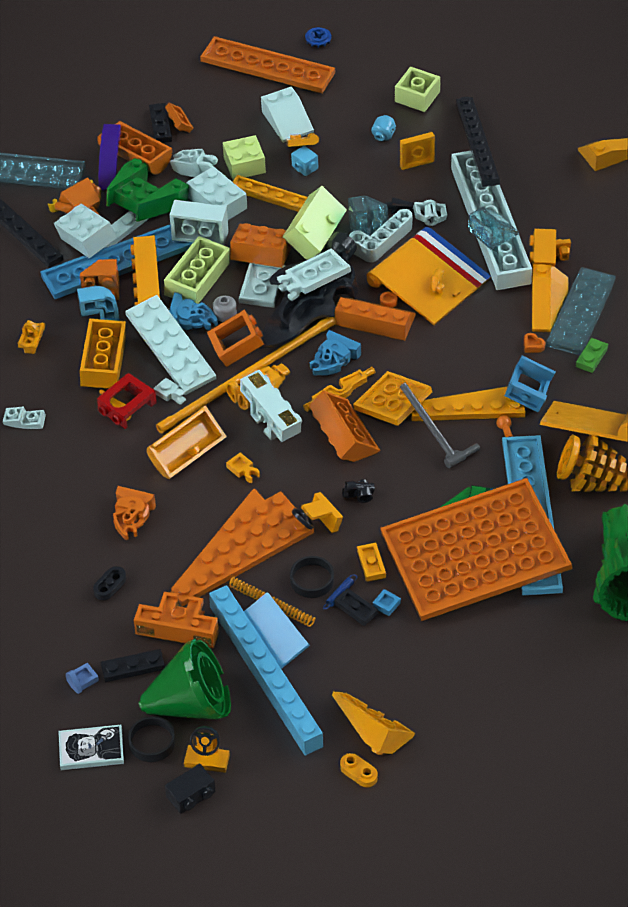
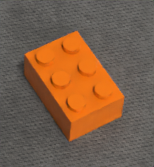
[230,223,291,268]

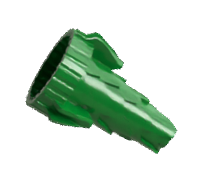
[593,504,628,621]

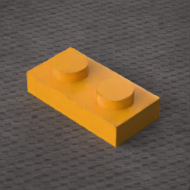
[357,543,386,582]

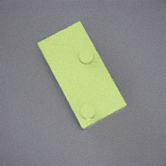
[283,186,347,260]
[164,236,230,304]

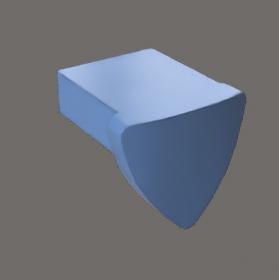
[66,663,99,694]

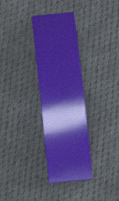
[99,124,121,191]

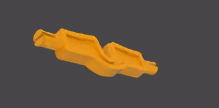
[303,367,376,412]

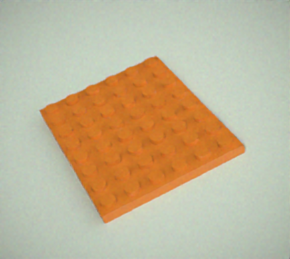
[380,478,572,621]

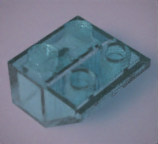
[348,195,388,235]
[468,207,519,250]

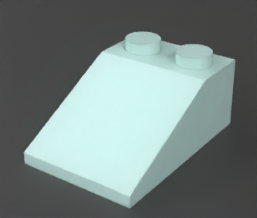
[261,87,314,143]

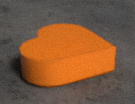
[524,333,546,353]

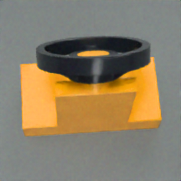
[292,492,343,533]
[184,726,230,773]

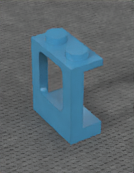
[504,355,556,412]

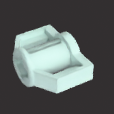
[413,200,447,226]

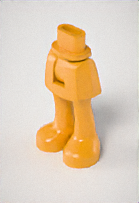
[226,363,290,410]

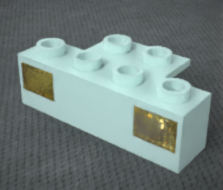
[240,370,302,442]

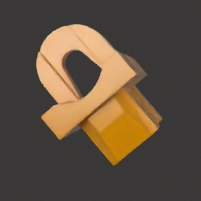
[18,320,45,354]

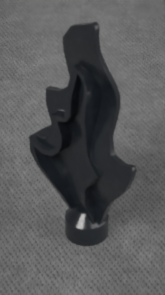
[259,232,358,349]

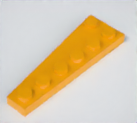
[411,386,525,421]

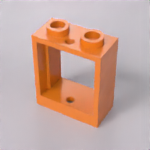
[207,310,264,367]

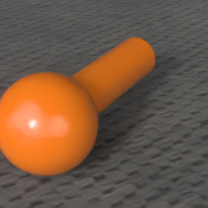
[496,415,513,437]

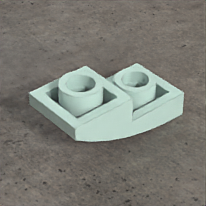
[3,406,46,429]

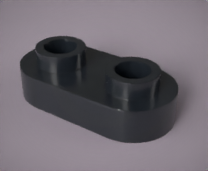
[93,566,126,600]

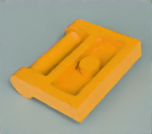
[286,133,319,147]

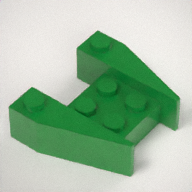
[106,158,189,222]

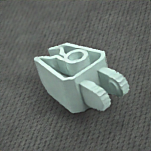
[170,149,218,177]

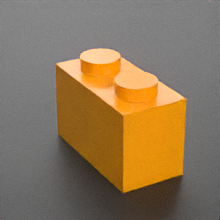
[529,229,556,268]

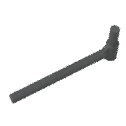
[400,383,480,468]

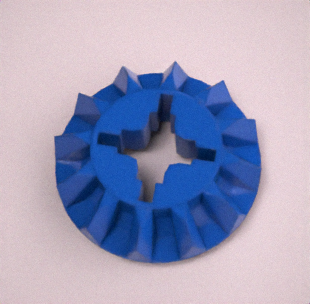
[305,27,331,48]

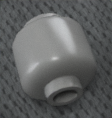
[213,295,237,322]

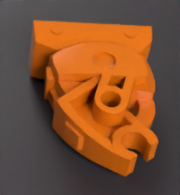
[113,486,156,540]

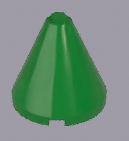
[139,639,231,720]

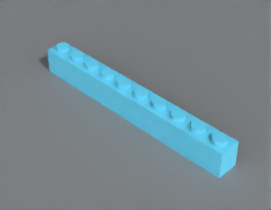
[209,585,323,755]

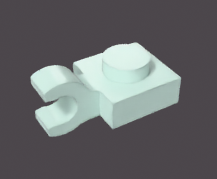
[153,378,186,404]

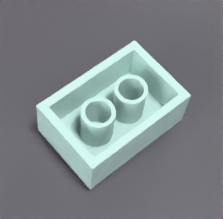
[186,166,247,220]
[170,200,229,245]
[54,203,117,258]

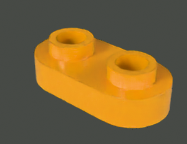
[340,753,378,788]

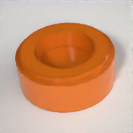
[380,291,398,308]

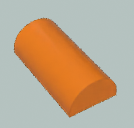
[97,121,172,175]

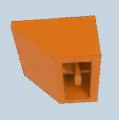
[80,259,120,300]

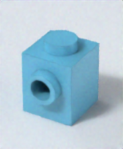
[291,145,318,176]

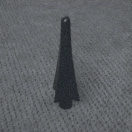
[384,197,414,214]

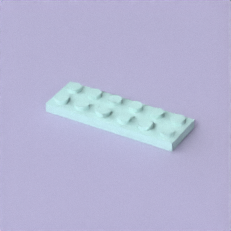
[126,295,216,395]

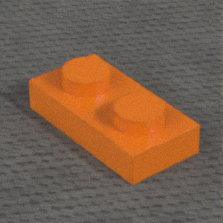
[165,103,193,133]

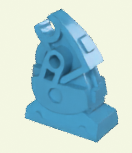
[169,292,218,330]
[309,330,361,376]

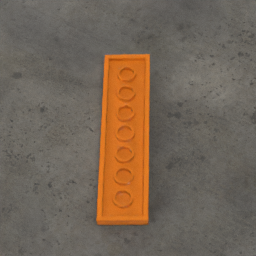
[200,36,335,94]

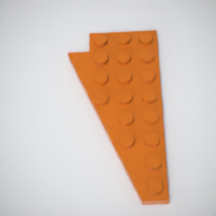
[171,489,314,607]

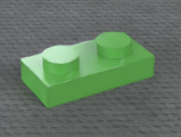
[576,338,608,373]

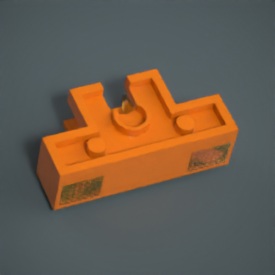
[134,591,219,648]

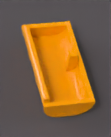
[147,405,227,479]

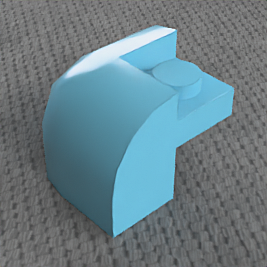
[77,286,120,321]

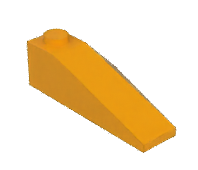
[578,138,628,171]
[532,264,568,332]
[332,691,415,755]

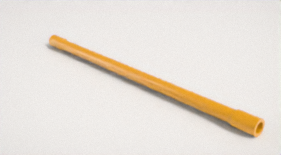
[156,317,336,434]

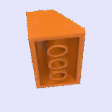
[335,297,416,341]
[309,390,380,462]

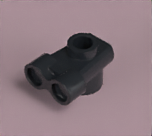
[342,479,375,503]

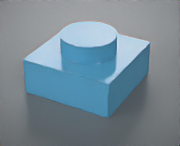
[373,589,401,616]

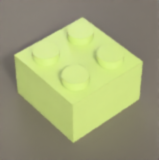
[395,66,440,112]
[223,135,266,180]

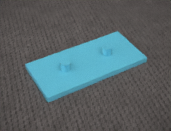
[244,592,310,669]

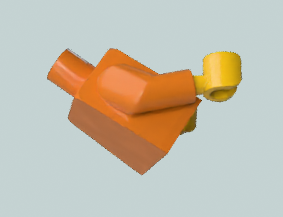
[48,177,101,215]

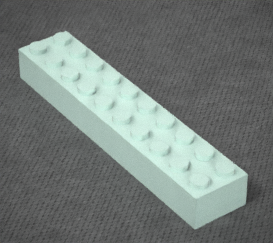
[451,151,532,290]

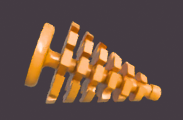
[557,434,628,492]

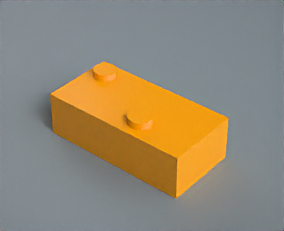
[80,319,126,388]

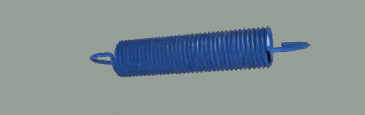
[323,575,357,609]

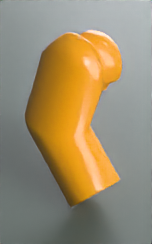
[432,269,445,294]

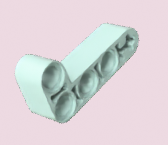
[349,209,412,262]

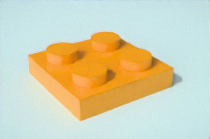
[400,132,435,170]

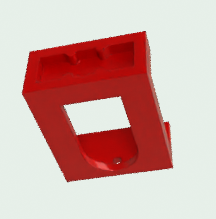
[97,373,157,429]

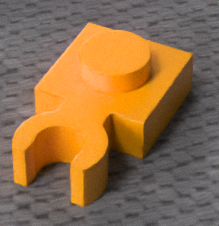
[226,452,260,483]

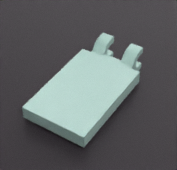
[277,248,351,301]

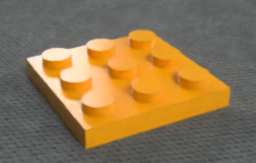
[353,371,432,426]

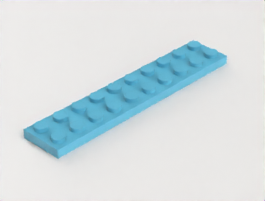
[502,435,563,595]

